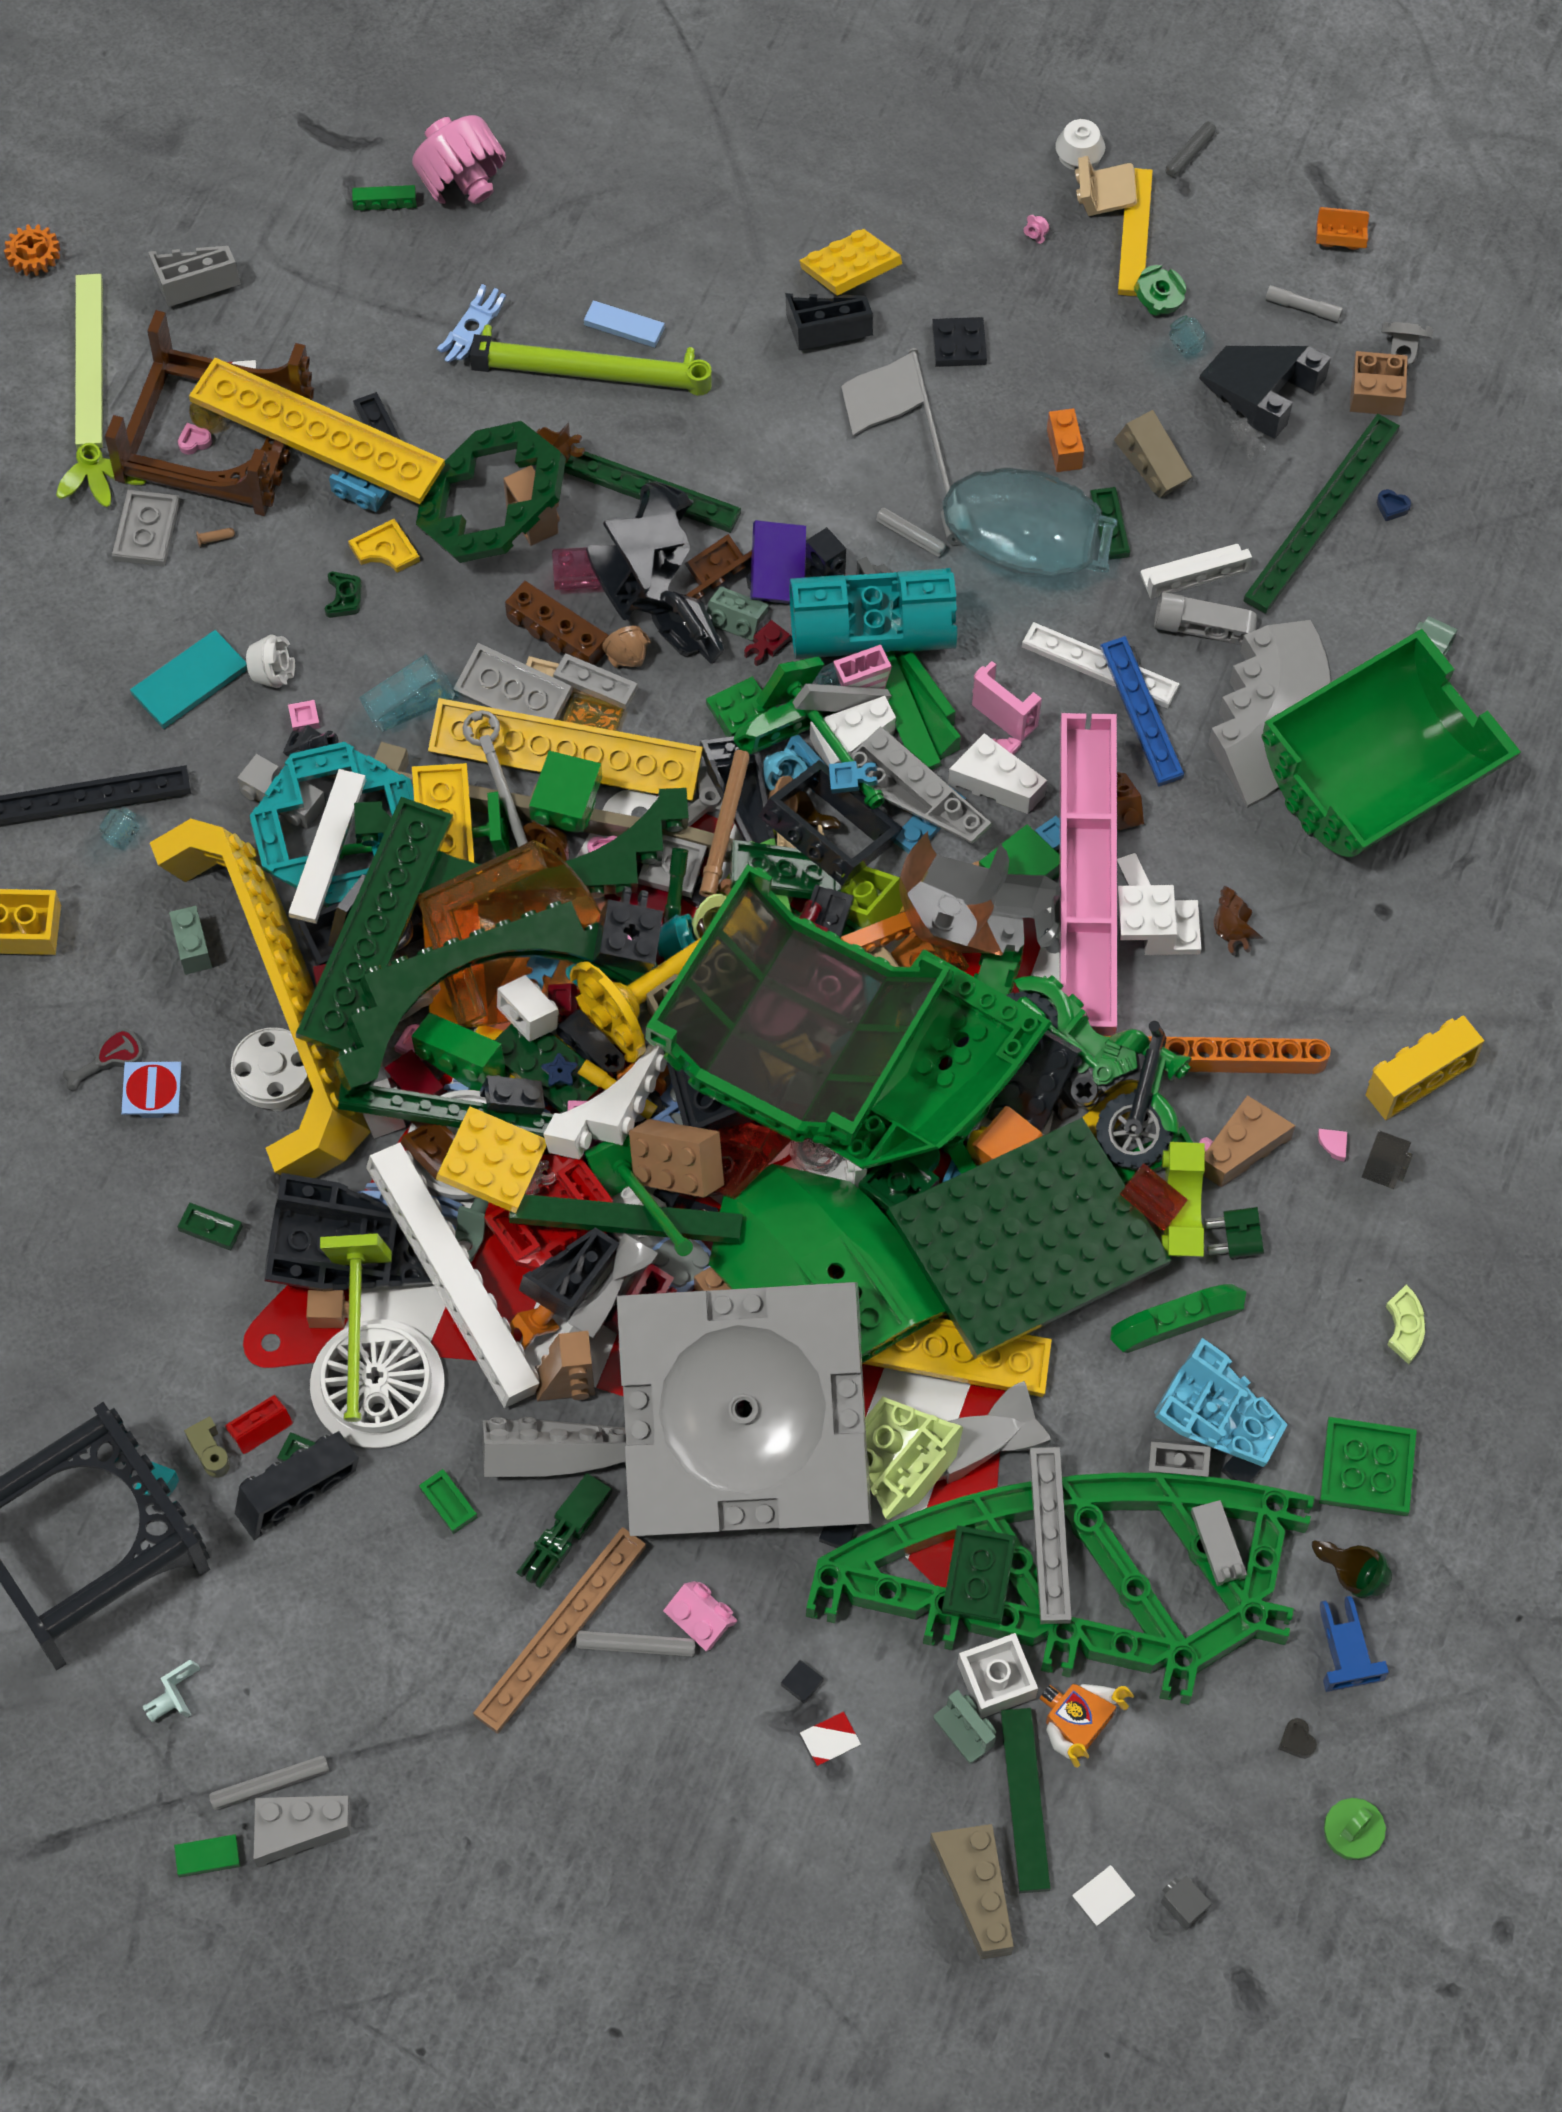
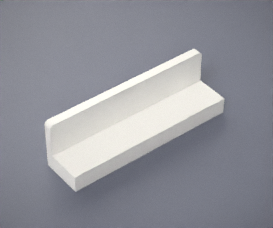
[1140,544,1252,599]

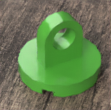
[1324,1798,1386,1860]

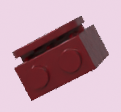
[604,1263,677,1335]

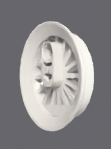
[310,1319,444,1448]

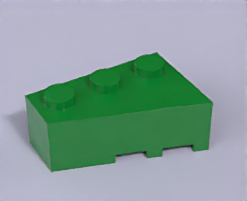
[974,937,1025,995]
[411,1013,507,1091]

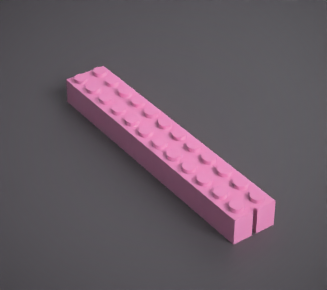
[1059,713,1117,1036]

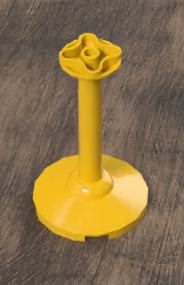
[570,897,767,1062]

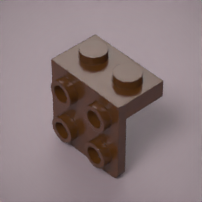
[1117,772,1144,830]

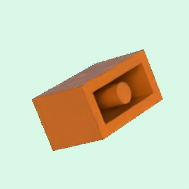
[1047,408,1084,472]

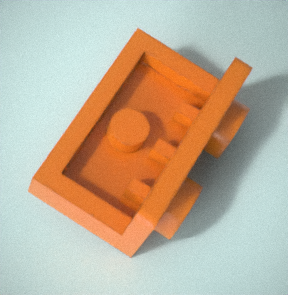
[1316,207,1369,250]

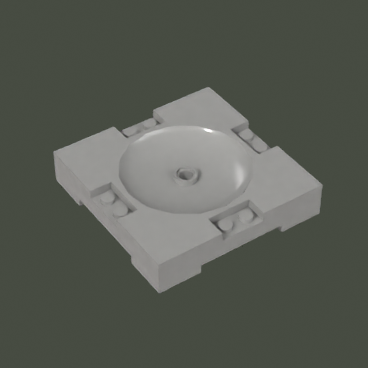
[617,1282,872,1536]

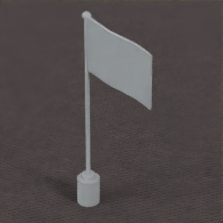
[841,348,973,545]

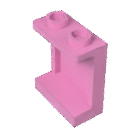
[972,661,1042,742]

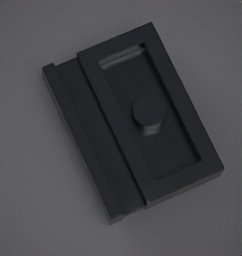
[810,884,855,939]

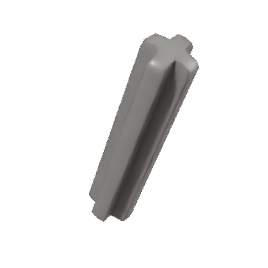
[876,508,946,557]

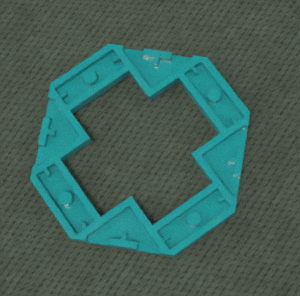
[250,742,414,907]

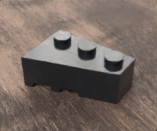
[785,293,873,351]
[519,1227,619,1322]

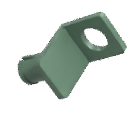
[455,1197,489,1262]

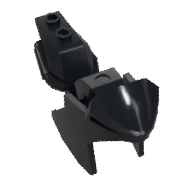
[586,481,724,664]

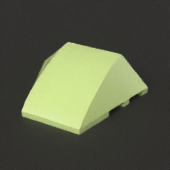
[865,1397,963,1520]

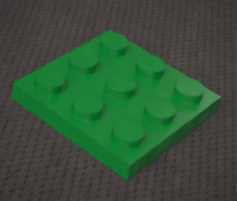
[1319,1417,1417,1516]

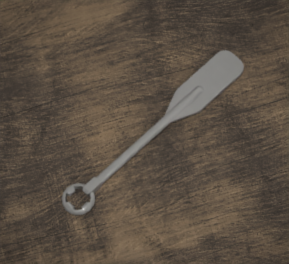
[462,710,564,913]

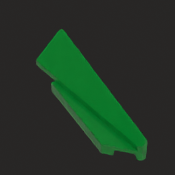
[893,650,961,760]

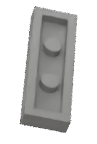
[553,653,638,710]

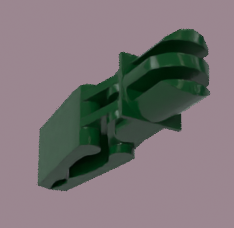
[516,1473,612,1589]

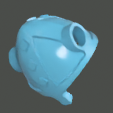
[763,747,808,791]

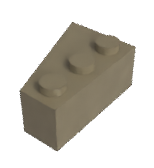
[1114,410,1192,498]

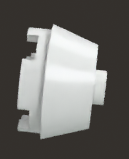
[1056,119,1105,170]
[246,635,295,688]

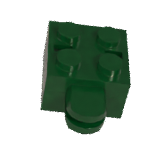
[858,1149,941,1225]

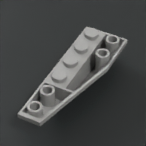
[483,1417,626,1477]

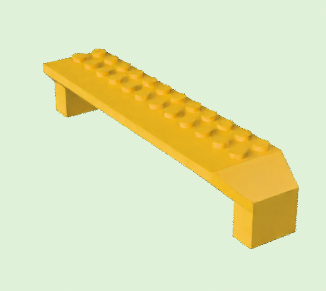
[150,818,371,1178]

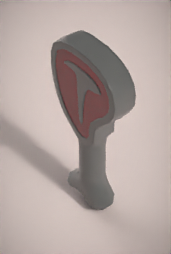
[63,1028,144,1091]

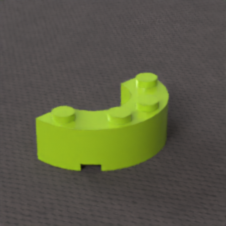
[1158,1142,1205,1257]

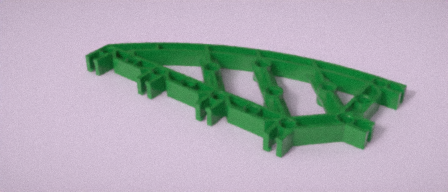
[806,1473,1315,1705]

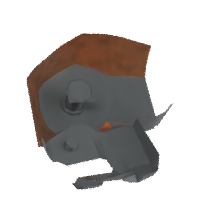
[899,831,1060,956]

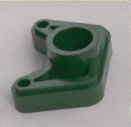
[324,571,362,618]

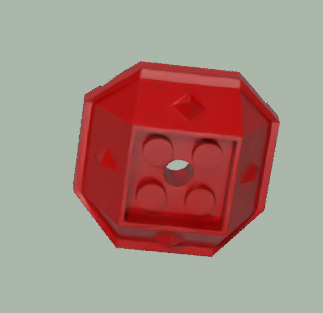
[484,1155,613,1270]

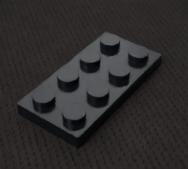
[986,1030,1082,1133]

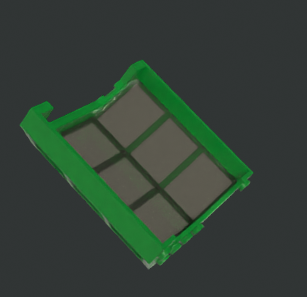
[645,864,950,1146]

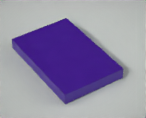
[750,520,806,604]

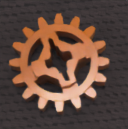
[4,224,61,276]

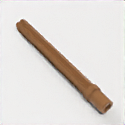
[699,750,749,897]

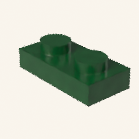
[177,1202,243,1251]

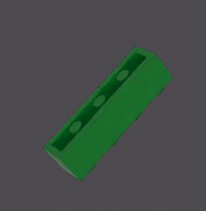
[352,185,417,211]

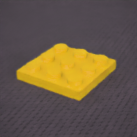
[799,229,902,296]
[436,1106,547,1213]

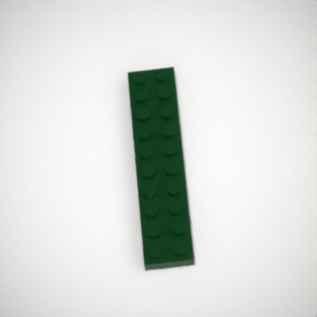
[296,797,453,1053]

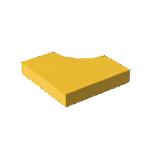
[348,519,420,573]

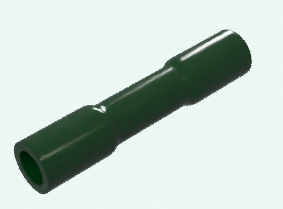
[663,848,689,924]

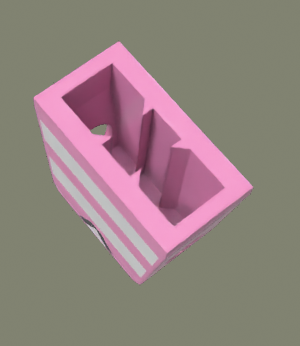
[833,645,891,689]

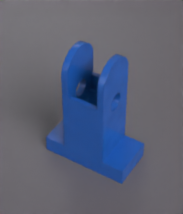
[1320,1596,1389,1692]

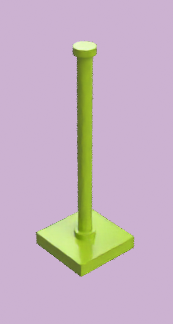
[320,1234,392,1422]

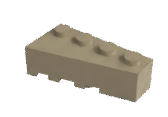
[930,1824,1014,1959]

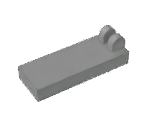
[1191,1500,1247,1586]

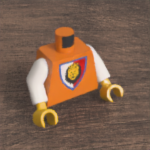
[1040,1684,1134,1768]

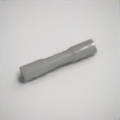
[1265,285,1343,322]

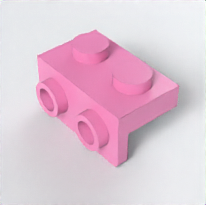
[663,1581,737,1651]

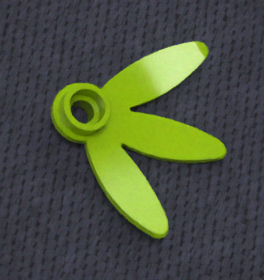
[56,443,146,507]

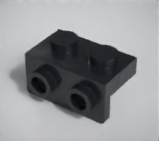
[480,1075,545,1115]

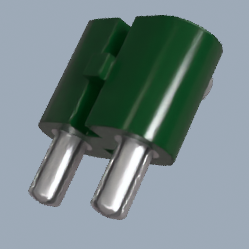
[1204,1207,1264,1258]

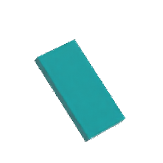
[130,630,247,729]

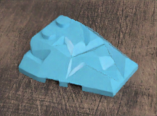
[1154,1338,1287,1467]

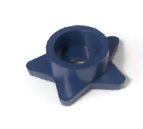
[541,1053,578,1086]

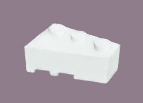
[810,696,896,767]
[948,734,1047,814]

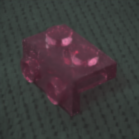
[552,547,602,590]

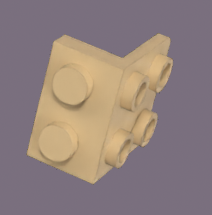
[1075,156,1137,216]

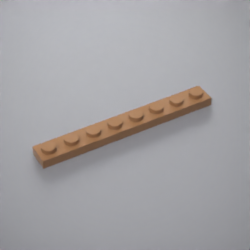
[473,1527,646,1734]

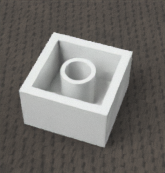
[957,1633,1038,1718]

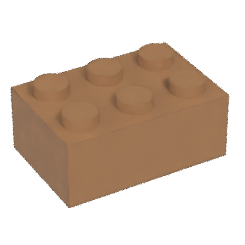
[629,1119,724,1197]

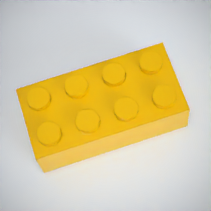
[0,889,61,955]
[1365,1015,1484,1121]

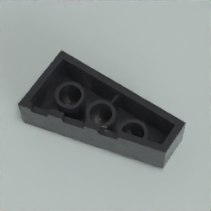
[234,1431,359,1540]

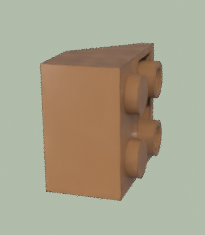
[1350,351,1407,416]

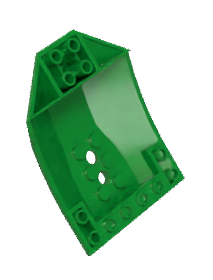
[812,949,1052,1170]
[708,1163,947,1363]

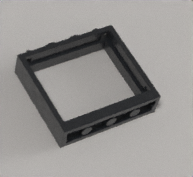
[758,760,902,886]

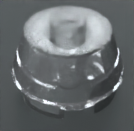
[790,1119,843,1175]

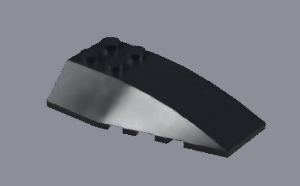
[264,1173,433,1291]

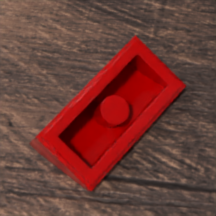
[225,1395,293,1454]

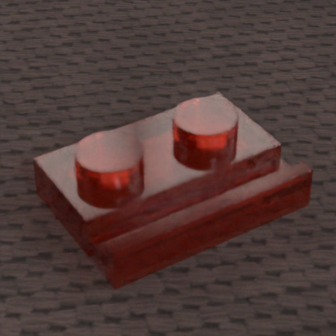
[1120,1163,1188,1231]

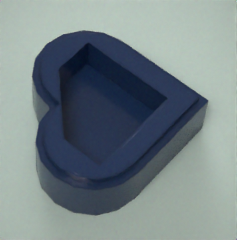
[1376,489,1411,521]

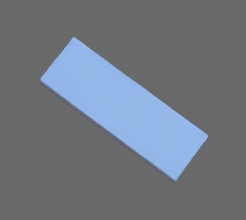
[584,300,665,348]

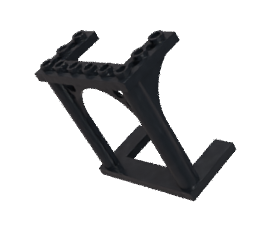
[0,1402,210,1671]

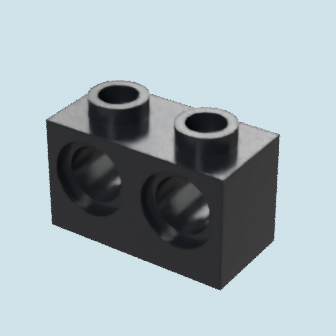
[805,527,847,577]

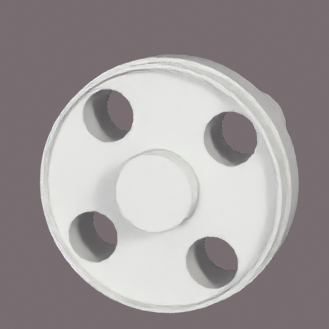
[231,1028,311,1111]

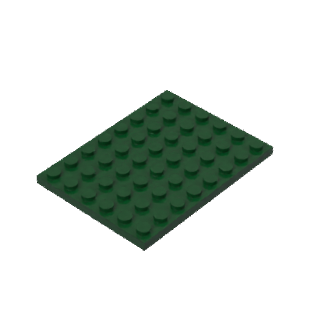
[887,1117,1172,1359]

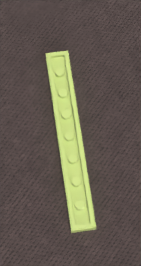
[75,274,103,449]

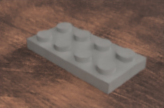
[453,643,573,720]

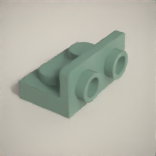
[707,586,769,640]

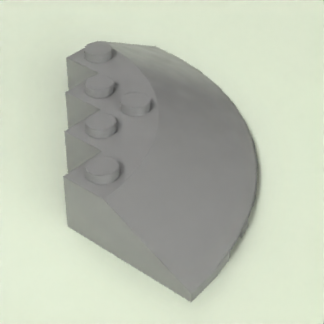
[1208,620,1330,808]

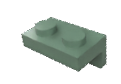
[934,1690,996,1764]

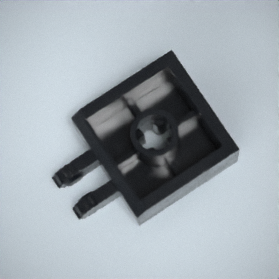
[593,886,663,974]

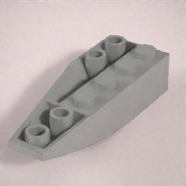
[850,726,992,844]

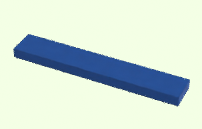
[1100,636,1184,787]

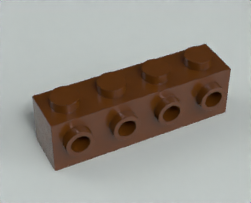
[505,581,609,665]

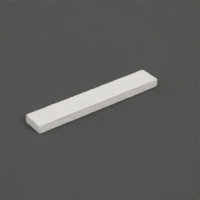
[1022,622,1179,709]
[289,769,366,923]

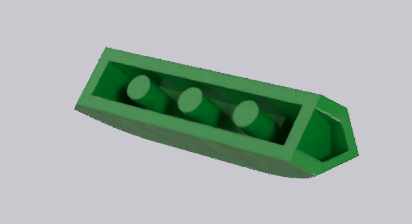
[733,698,838,754]
[1110,1284,1246,1353]

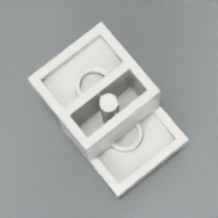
[1117,885,1201,955]

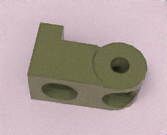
[184,1416,230,1478]

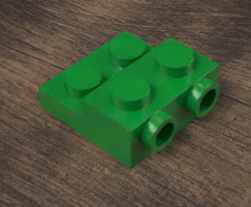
[706,676,776,737]

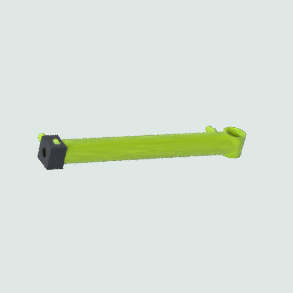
[470,324,712,396]

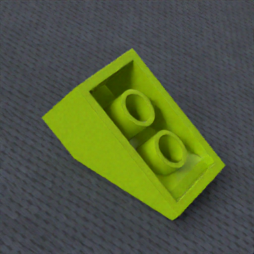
[841,866,904,928]

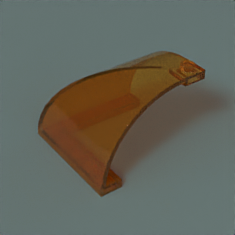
[418,840,614,1026]

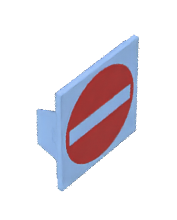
[121,1062,181,1118]

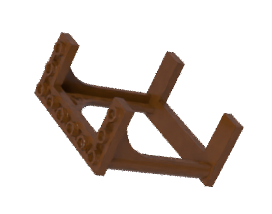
[105,310,314,516]

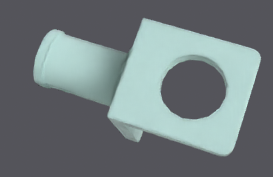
[143,1660,200,1722]

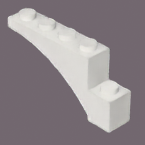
[544,1043,667,1159]

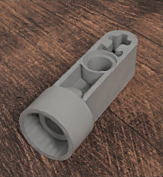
[1154,592,1257,645]

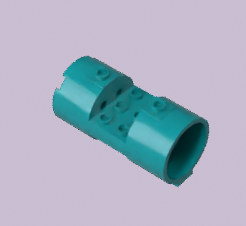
[789,568,957,659]

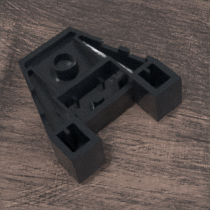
[1199,346,1331,439]

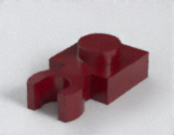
[744,620,791,666]

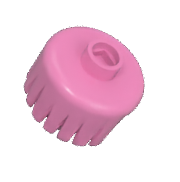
[412,115,506,204]

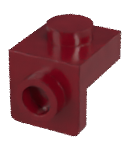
[548,983,578,1023]

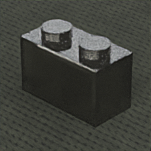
[1361,1130,1413,1189]

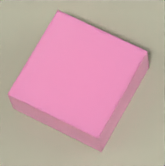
[288,700,320,731]

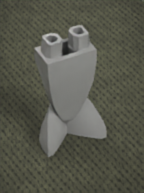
[568,1233,658,1339]
[937,1381,1051,1484]

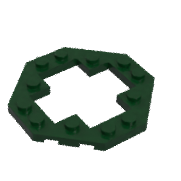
[416,421,566,563]

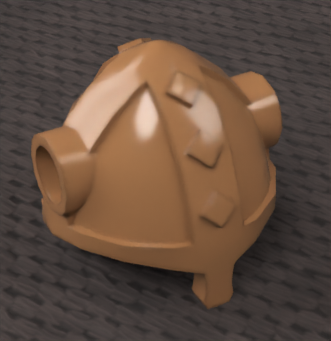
[603,626,651,668]

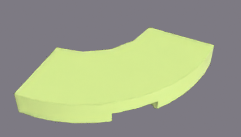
[1386,1284,1425,1364]

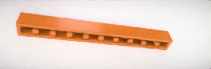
[841,912,915,953]

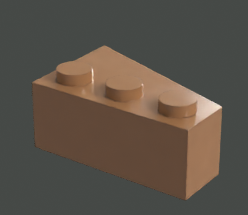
[1203,1095,1295,1187]
[535,1331,595,1401]

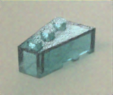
[359,654,459,732]

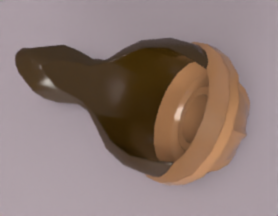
[768,776,841,830]

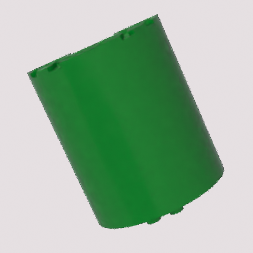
[1261,629,1521,857]

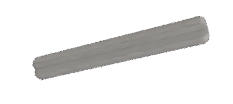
[576,1631,695,1657]
[209,1756,329,1810]

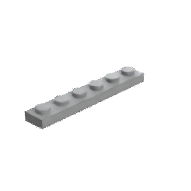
[1029,1447,1071,1624]

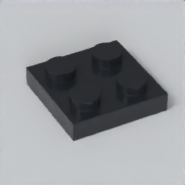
[932,317,987,367]

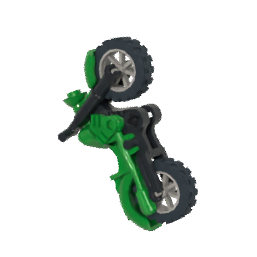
[1006,975,1192,1170]

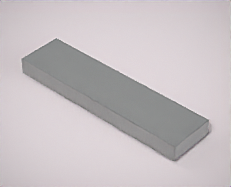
[793,684,891,712]

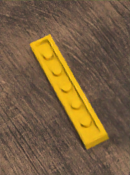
[1118,168,1153,296]

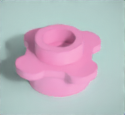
[1023,215,1049,244]

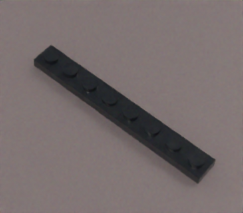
[0,765,191,825]

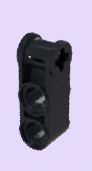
[556,1009,625,1080]

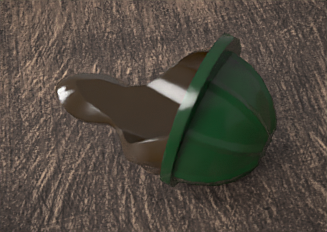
[1311,1540,1392,1598]

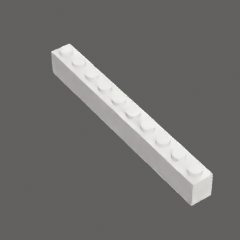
[366,1143,540,1408]

